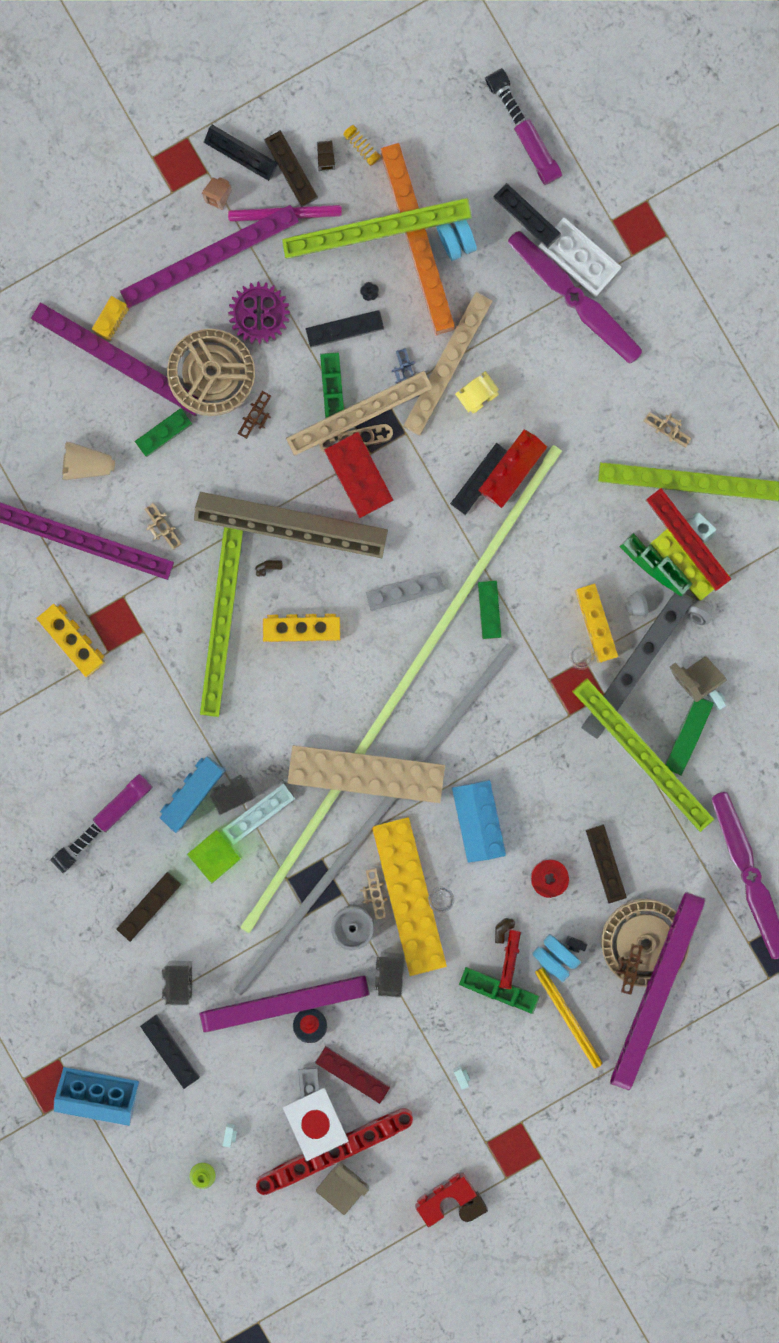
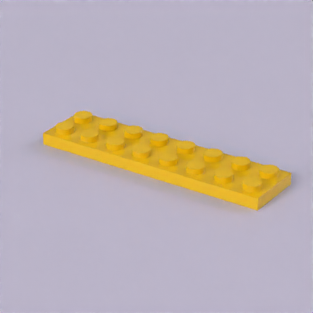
[372,817,447,976]

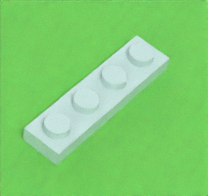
[222,784,295,845]

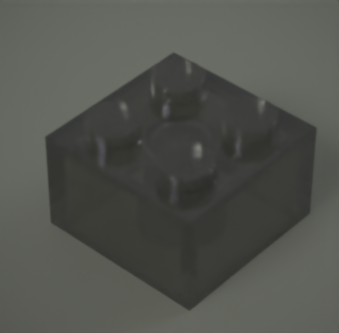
[210,775,257,815]
[375,952,404,997]
[162,961,192,1005]

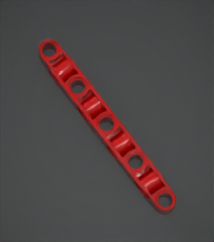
[256,1108,413,1195]

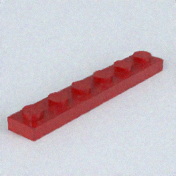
[645,488,732,591]

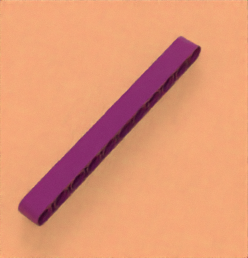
[610,892,705,1091]

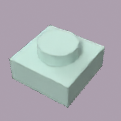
[707,690,726,710]
[453,1066,470,1090]
[223,1123,237,1148]

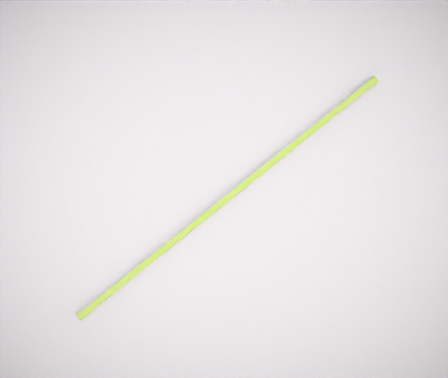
[240,445,562,933]

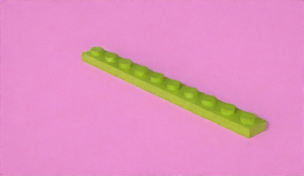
[282,198,472,259]
[598,462,779,502]
[200,527,243,717]
[572,678,714,832]

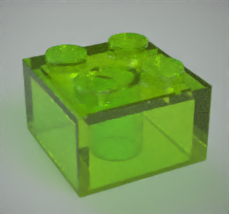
[187,828,242,884]

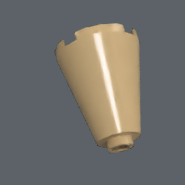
[62,441,115,480]

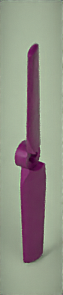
[508,231,642,363]
[712,792,779,959]

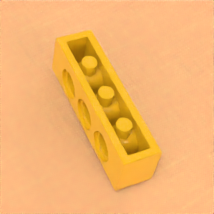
[575,584,618,663]
[36,604,106,677]
[263,614,340,642]

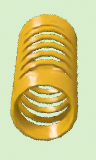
[343,125,381,166]

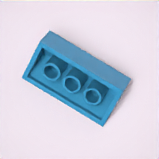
[160,757,226,833]
[452,780,506,863]
[54,1067,139,1126]

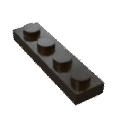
[264,130,318,207]
[585,824,627,904]
[116,872,182,942]

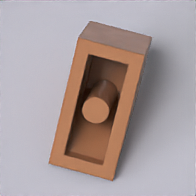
[202,177,232,210]

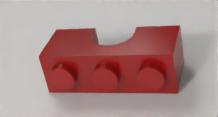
[415,1173,477,1228]

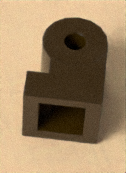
[317,140,335,171]
[458,1191,488,1222]

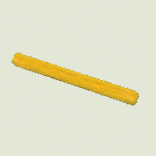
[535,967,603,1069]

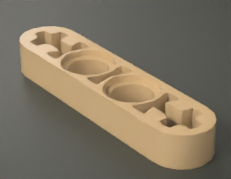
[320,424,393,453]

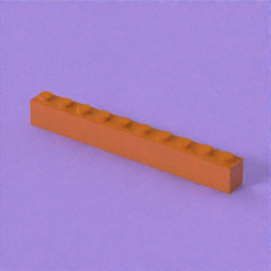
[381,143,455,336]

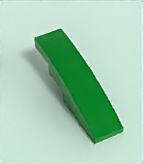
[320,352,344,418]
[619,533,692,596]
[665,698,714,776]
[459,967,540,1014]

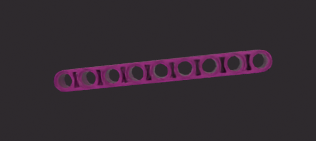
[199,975,370,1032]

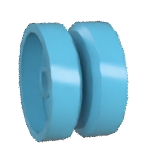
[436,220,477,261]
[532,934,581,982]

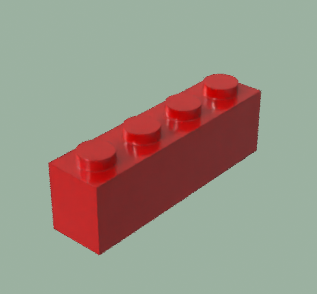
[478,429,547,508]

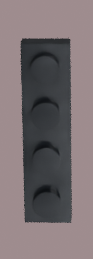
[203,124,278,181]
[493,183,561,249]
[305,310,384,348]
[450,443,507,515]
[140,1014,200,1089]

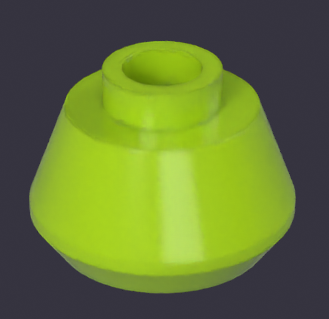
[189,1163,216,1189]

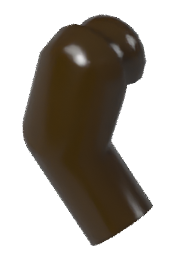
[255,560,283,577]
[495,918,515,944]

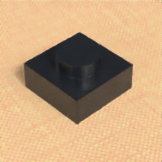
[565,936,588,953]

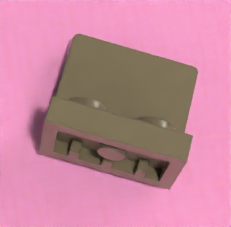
[670,656,727,702]
[316,1161,369,1215]

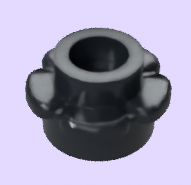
[360,282,379,301]

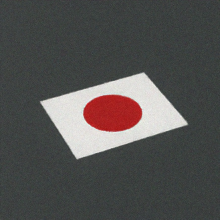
[283,1088,348,1161]

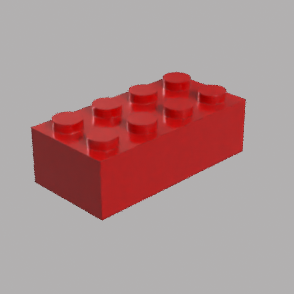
[323,432,394,518]

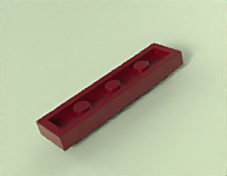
[315,1046,390,1104]

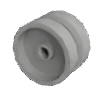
[331,905,374,951]

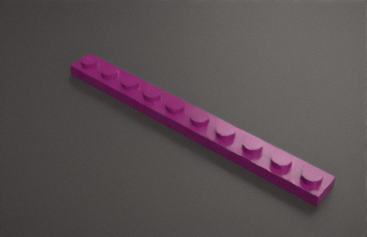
[120,205,299,308]
[31,302,205,417]
[0,502,174,580]

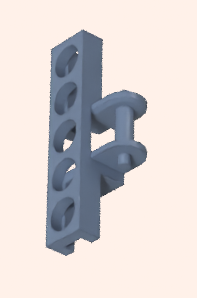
[391,348,420,398]

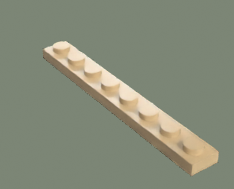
[403,292,493,436]
[286,370,432,456]

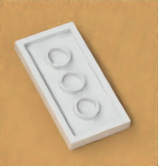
[539,217,622,297]

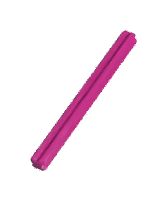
[228,205,342,222]

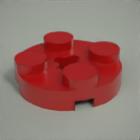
[531,859,569,898]

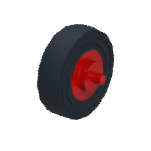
[293,1009,327,1043]

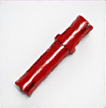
[499,930,522,989]

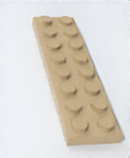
[287,745,445,803]

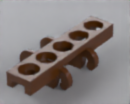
[237,391,272,439]
[615,943,643,995]

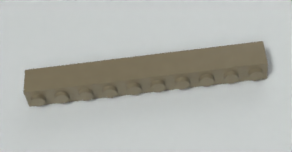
[194,492,388,559]

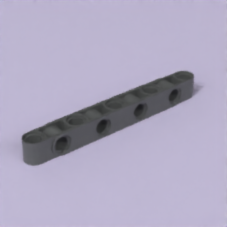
[581,593,694,739]

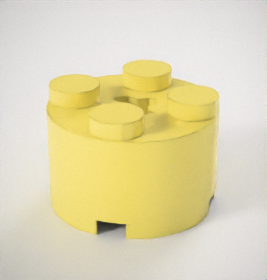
[455,371,499,413]

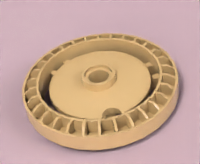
[167,329,255,416]
[601,899,690,987]

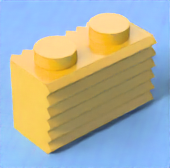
[92,296,129,341]

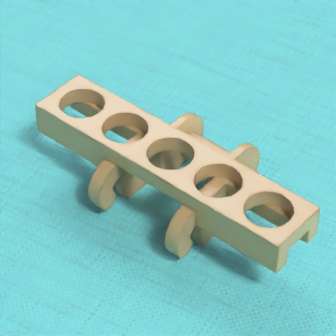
[643,412,691,448]
[145,503,181,550]
[360,868,387,920]

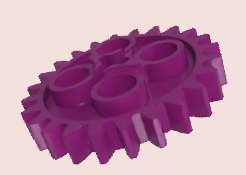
[228,281,290,345]

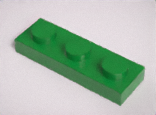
[134,408,192,458]
[477,580,502,639]

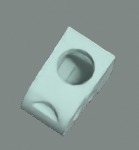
[687,512,716,544]

